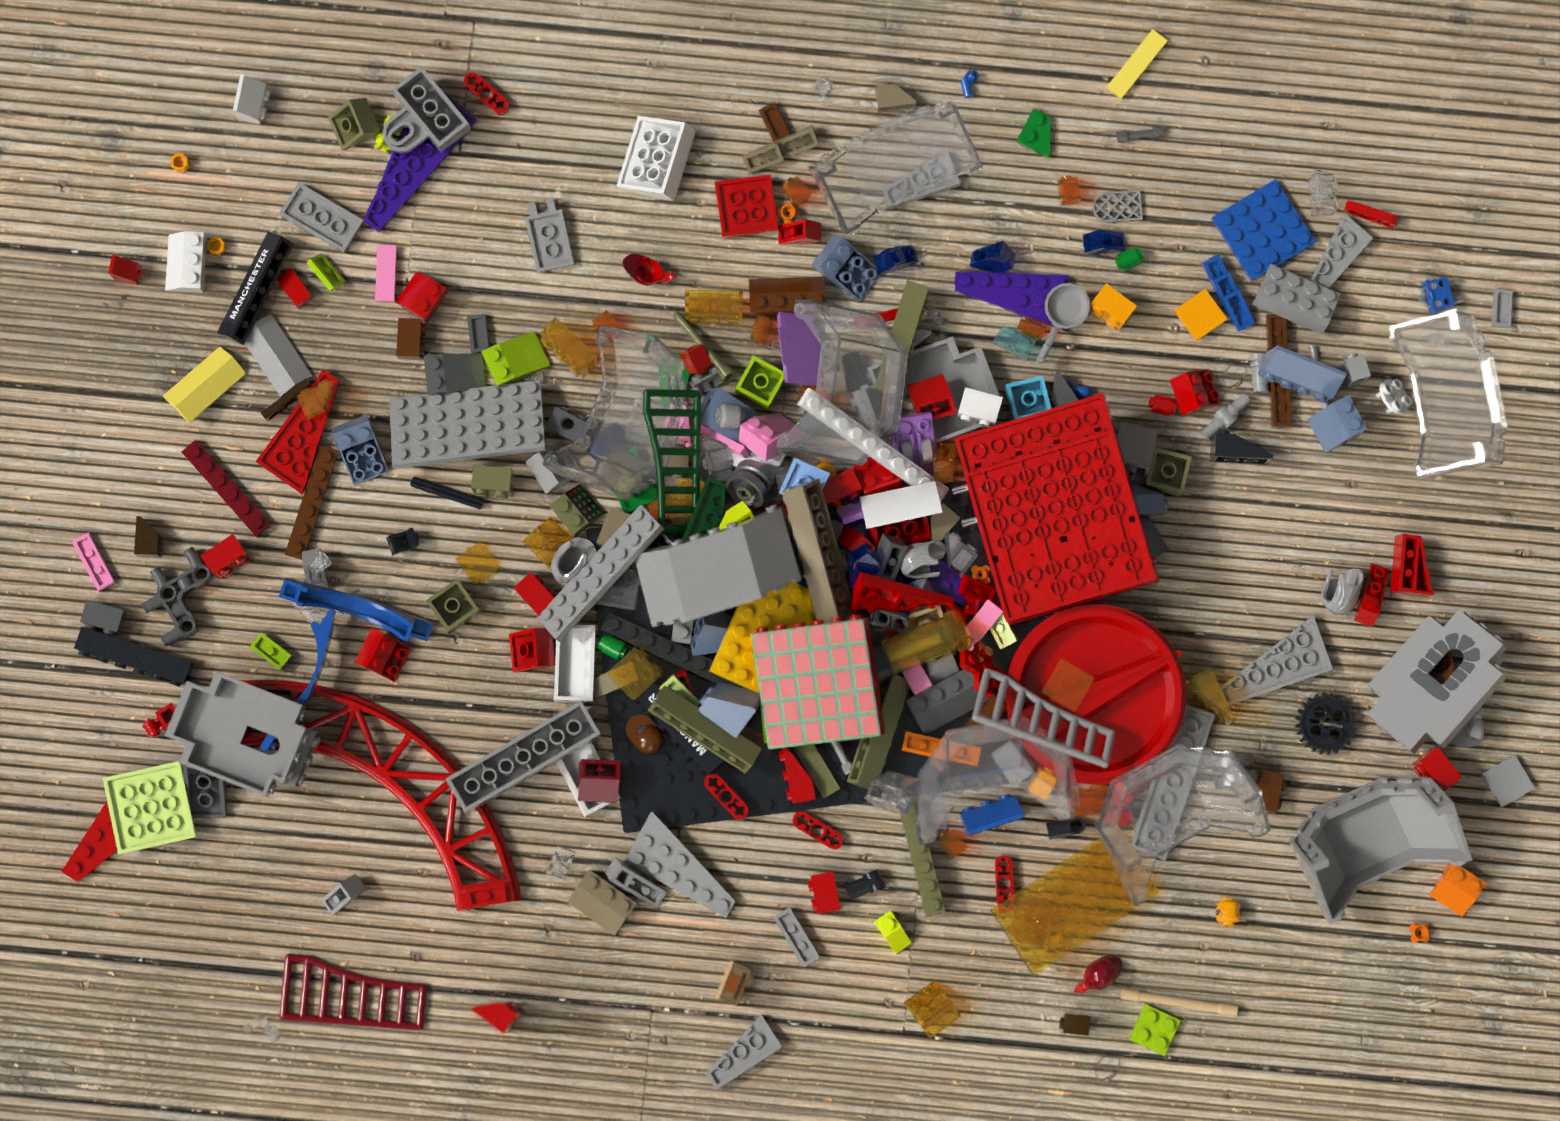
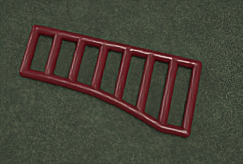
[279,954,427,1031]

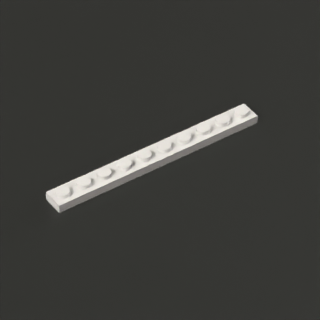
[797,388,949,503]

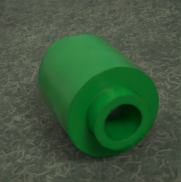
[1115,247,1144,272]
[598,634,628,660]

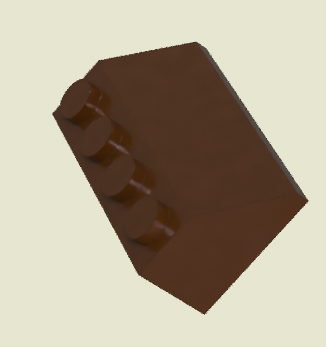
[749,276,827,317]

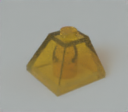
[522,517,573,570]

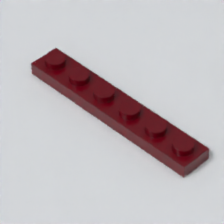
[181,439,271,537]

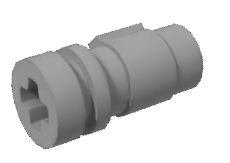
[1250,353,1269,394]

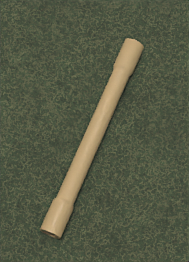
[1120,988,1238,1017]

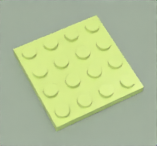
[103,761,196,854]

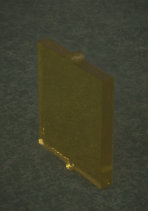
[455,541,501,586]

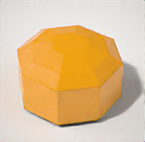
[170,153,190,173]
[207,236,226,256]

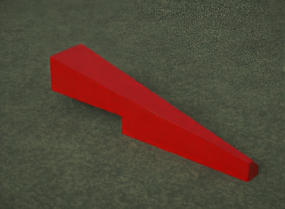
[850,572,954,614]

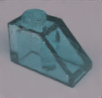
[992,326,1036,362]

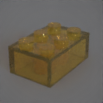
[540,317,599,379]

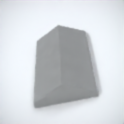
[245,314,313,397]

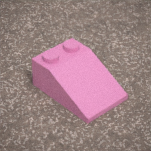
[739,413,807,462]

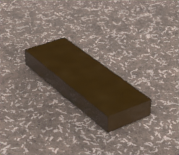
[261,378,311,421]

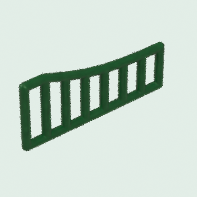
[643,389,701,533]

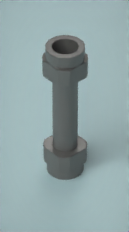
[1116,126,1163,143]

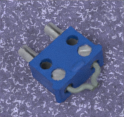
[1418,277,1465,315]

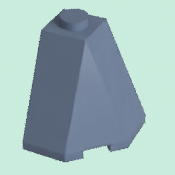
[1131,483,1168,518]
[691,611,733,656]

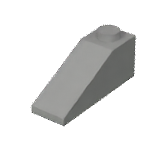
[605,857,667,908]

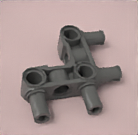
[141,547,213,646]

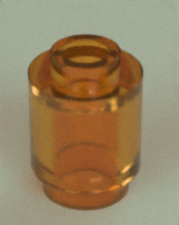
[750,316,772,345]
[1017,316,1046,340]

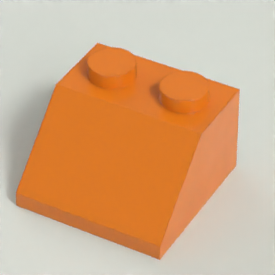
[1429,863,1486,916]

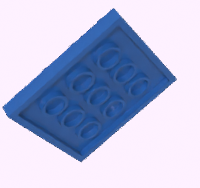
[1211,179,1316,282]

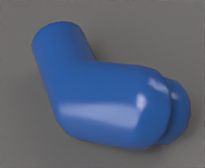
[961,70,978,98]
[1066,378,1092,399]

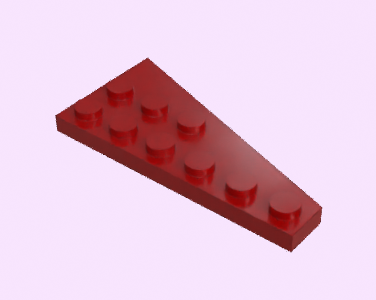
[255,369,340,495]
[61,801,117,882]

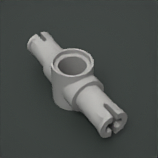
[1201,393,1251,440]

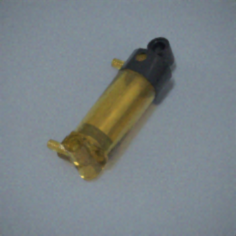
[872,610,975,686]

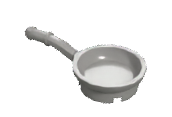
[1036,283,1090,364]

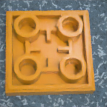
[1174,289,1227,342]

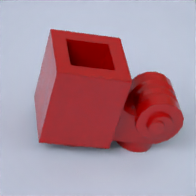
[142,703,177,738]

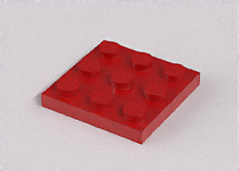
[715,174,778,238]

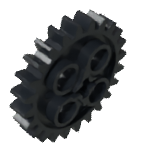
[1294,692,1358,755]

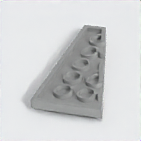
[1217,615,1333,707]
[624,810,736,918]

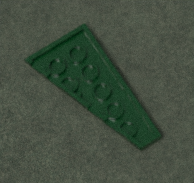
[682,477,725,541]

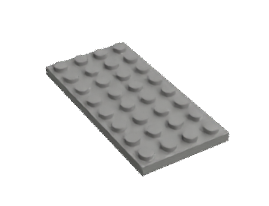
[389,380,546,469]

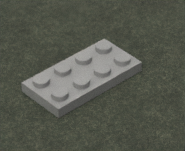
[279,182,364,253]

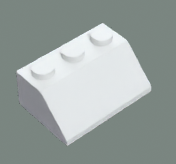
[165,231,207,293]

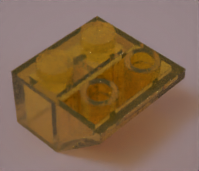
[904,980,961,1039]

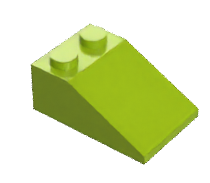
[481,331,550,387]

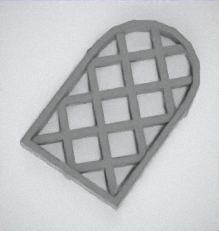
[1092,190,1143,223]

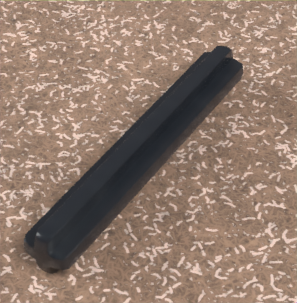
[410,477,484,510]

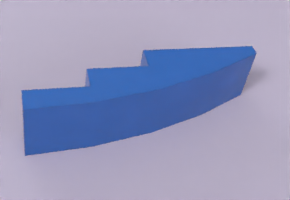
[1201,254,1255,332]

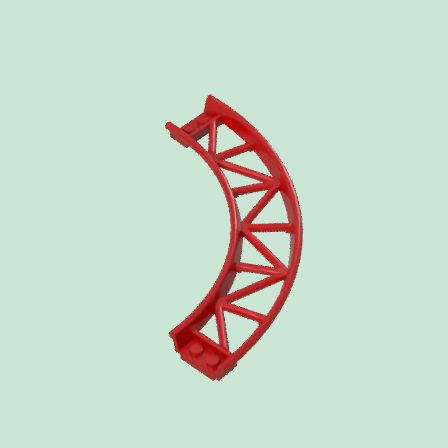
[241,679,522,912]

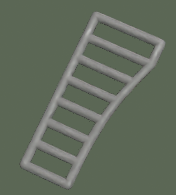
[972,668,1115,768]

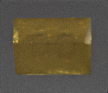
[685,290,743,324]

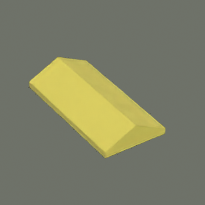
[163,347,246,424]

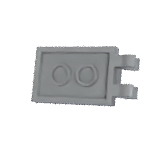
[525,197,574,273]

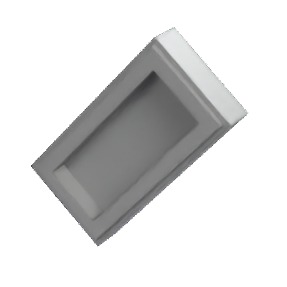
[1491,289,1513,329]

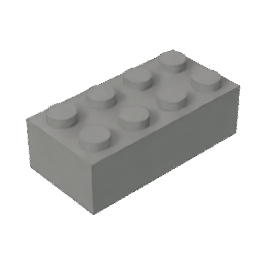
[1252,264,1340,334]

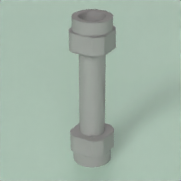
[831,741,853,775]

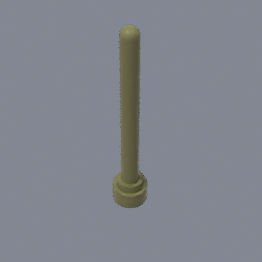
[673,312,735,382]

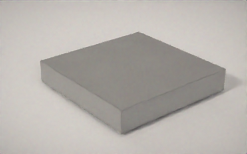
[1481,755,1535,808]

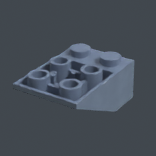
[811,235,882,302]
[331,415,389,485]

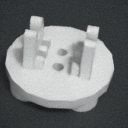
[1376,379,1412,414]

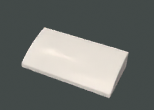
[860,481,942,529]
[554,625,595,703]
[556,742,621,817]

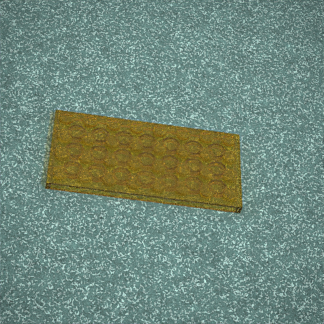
[990,828,1159,976]

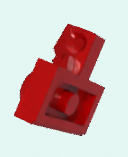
[958,575,996,615]

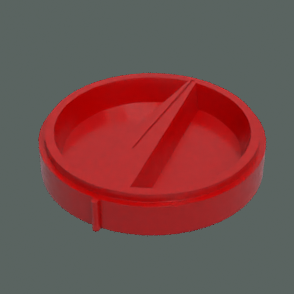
[1005,604,1186,785]

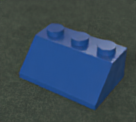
[959,794,1024,837]

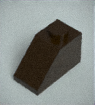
[134,516,164,558]
[1059,1013,1091,1036]

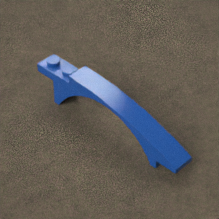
[278,578,434,641]
[259,608,336,753]

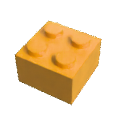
[1090,283,1137,331]

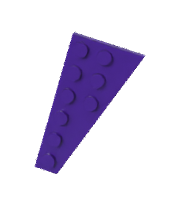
[955,271,1069,332]

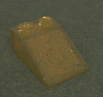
[1185,668,1236,725]

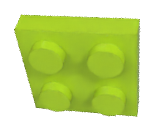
[1128,1004,1181,1056]

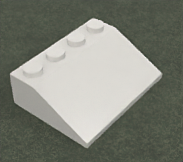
[617,116,696,201]

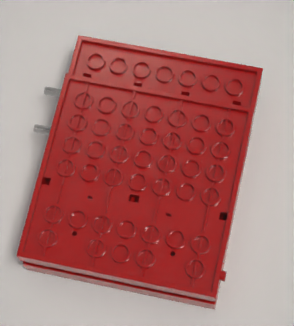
[952,393,1160,625]

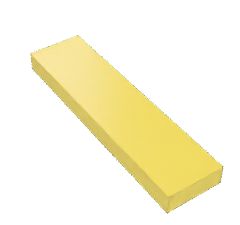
[1107,30,1168,99]

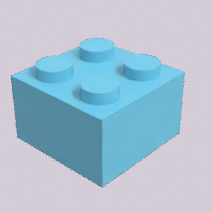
[1004,376,1051,420]

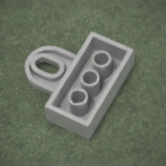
[383,66,471,153]

